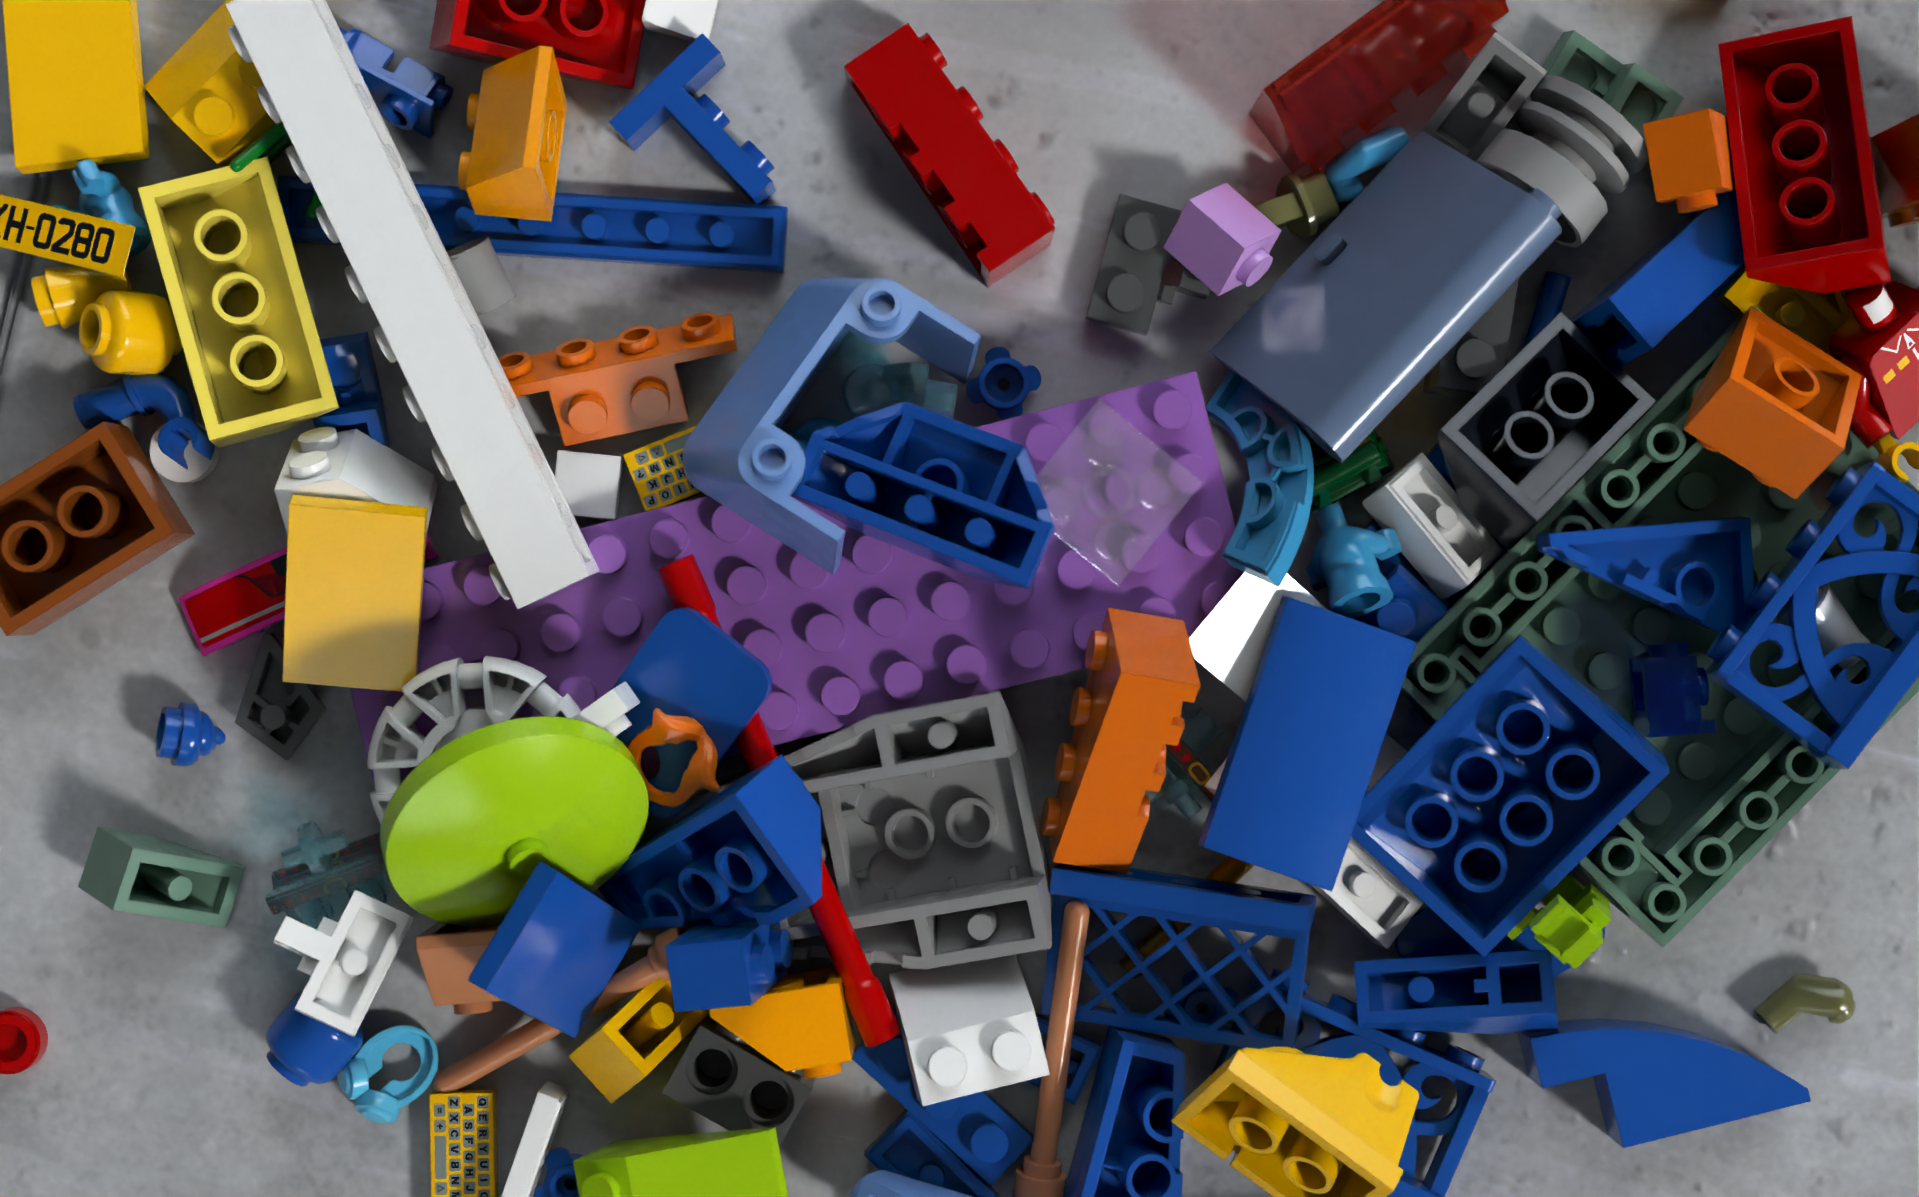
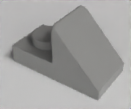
[1422,32,1548,161]

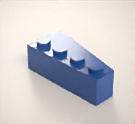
[1064,1026,1185,1197]

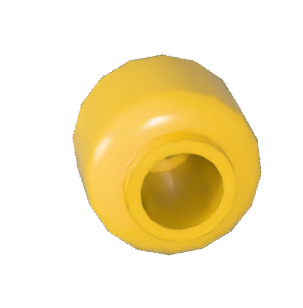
[79,289,182,375]

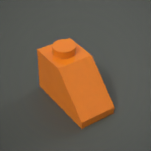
[1643,108,1735,213]

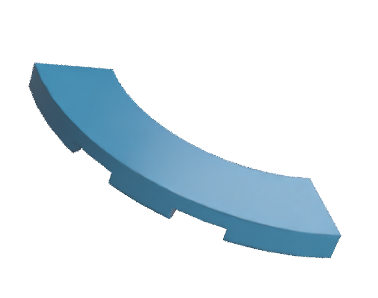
[1206,370,1314,587]

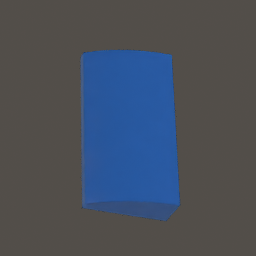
[1197,596,1417,891]

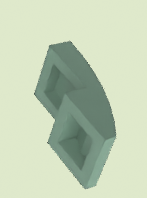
[1543,30,1684,142]

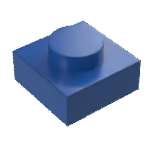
[1357,563,1446,642]

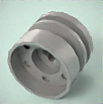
[1475,75,1649,248]

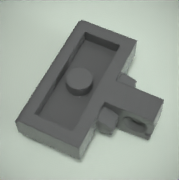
[1085,194,1210,336]

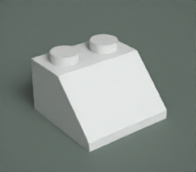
[274,427,438,535]
[888,955,1050,1106]

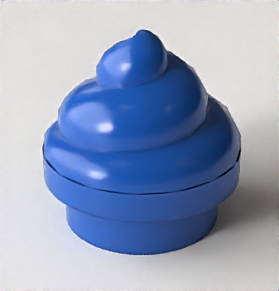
[155,702,226,766]

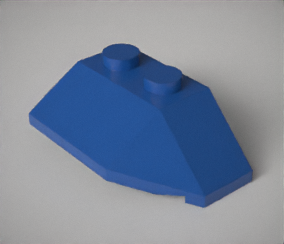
[791,401,1056,589]

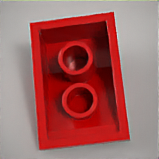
[429,0,646,90]

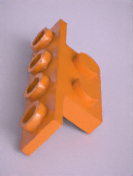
[498,313,737,447]

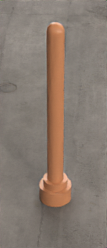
[1013,899,1090,1197]
[433,925,689,1093]

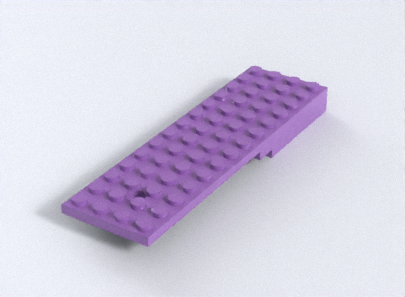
[349,371,1244,787]

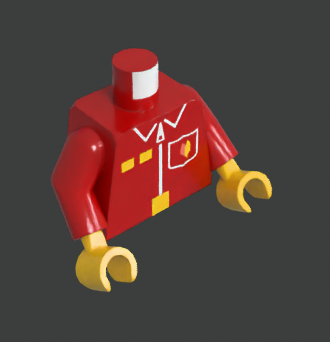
[1828,281,1919,482]

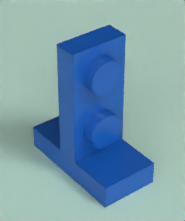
[609,33,776,205]

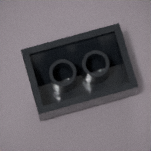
[1436,312,1656,550]

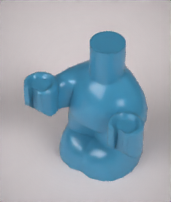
[52,160,152,258]
[1306,504,1403,619]

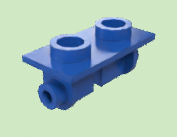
[339,27,453,139]

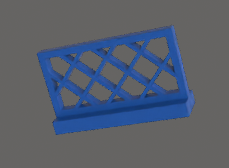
[1040,863,1317,1049]

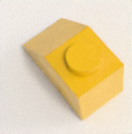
[568,978,710,1104]

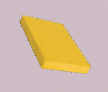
[2,0,150,175]
[282,495,428,692]

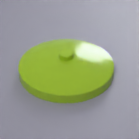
[380,716,649,927]

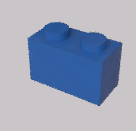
[665,918,792,1012]

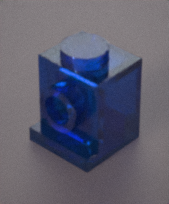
[1629,642,1716,738]

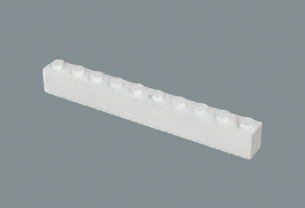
[225,0,600,609]

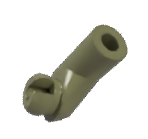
[1754,974,1855,1034]

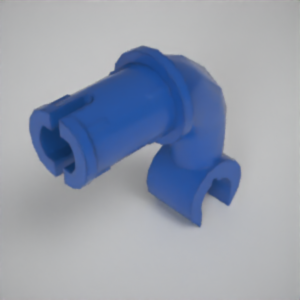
[73,373,215,469]

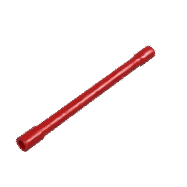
[657,554,901,1047]

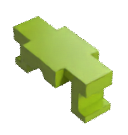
[1507,873,1611,970]

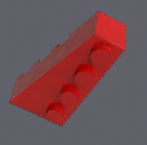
[844,23,1055,288]

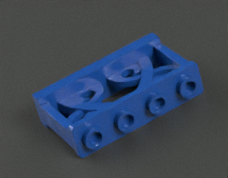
[1705,461,1919,769]
[1211,968,1496,1197]

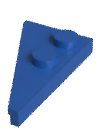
[1536,517,1754,634]

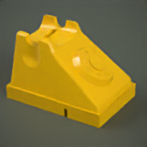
[1171,1047,1419,1197]

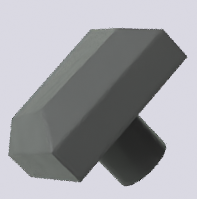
[235,632,327,760]

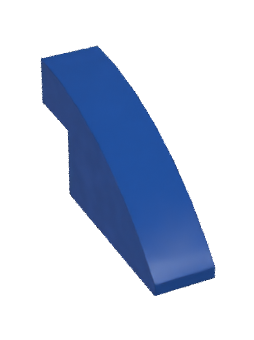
[1517,1018,1811,1148]

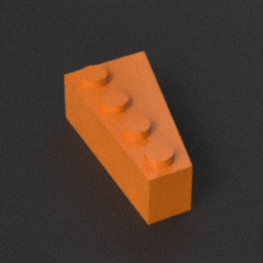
[1040,607,1201,874]

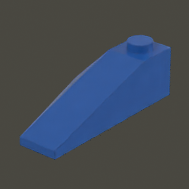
[598,754,822,929]

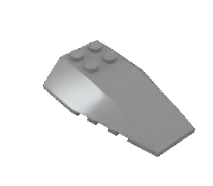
[643,691,1052,970]

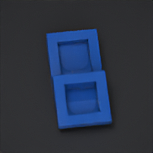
[313,332,390,448]

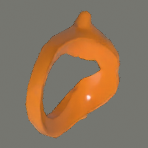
[628,708,719,807]

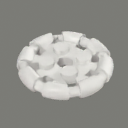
[367,656,581,824]

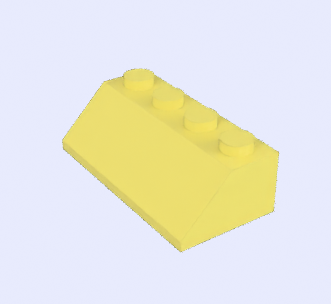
[138,157,339,448]

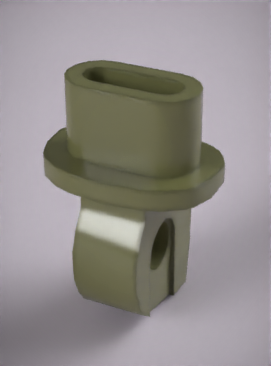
[1255,170,1339,238]

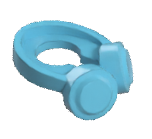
[337,1025,439,1124]

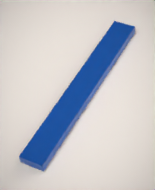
[278,175,788,273]

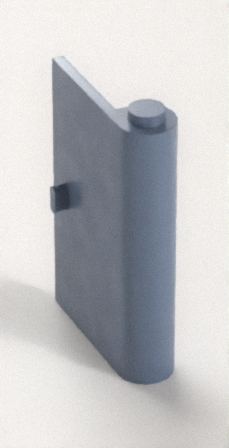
[1209,129,1562,463]

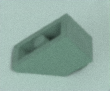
[78,826,246,928]

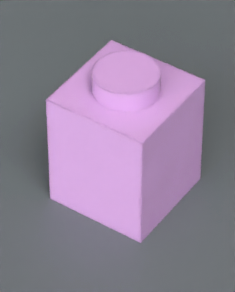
[1163,182,1282,296]

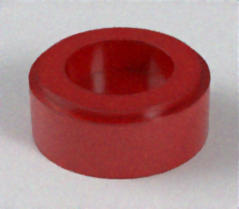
[0,1007,48,1074]

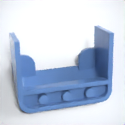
[683,277,981,575]

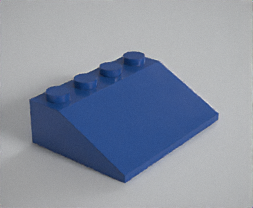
[1351,635,1670,957]

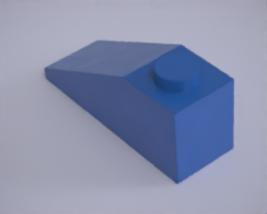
[1354,949,1559,1034]

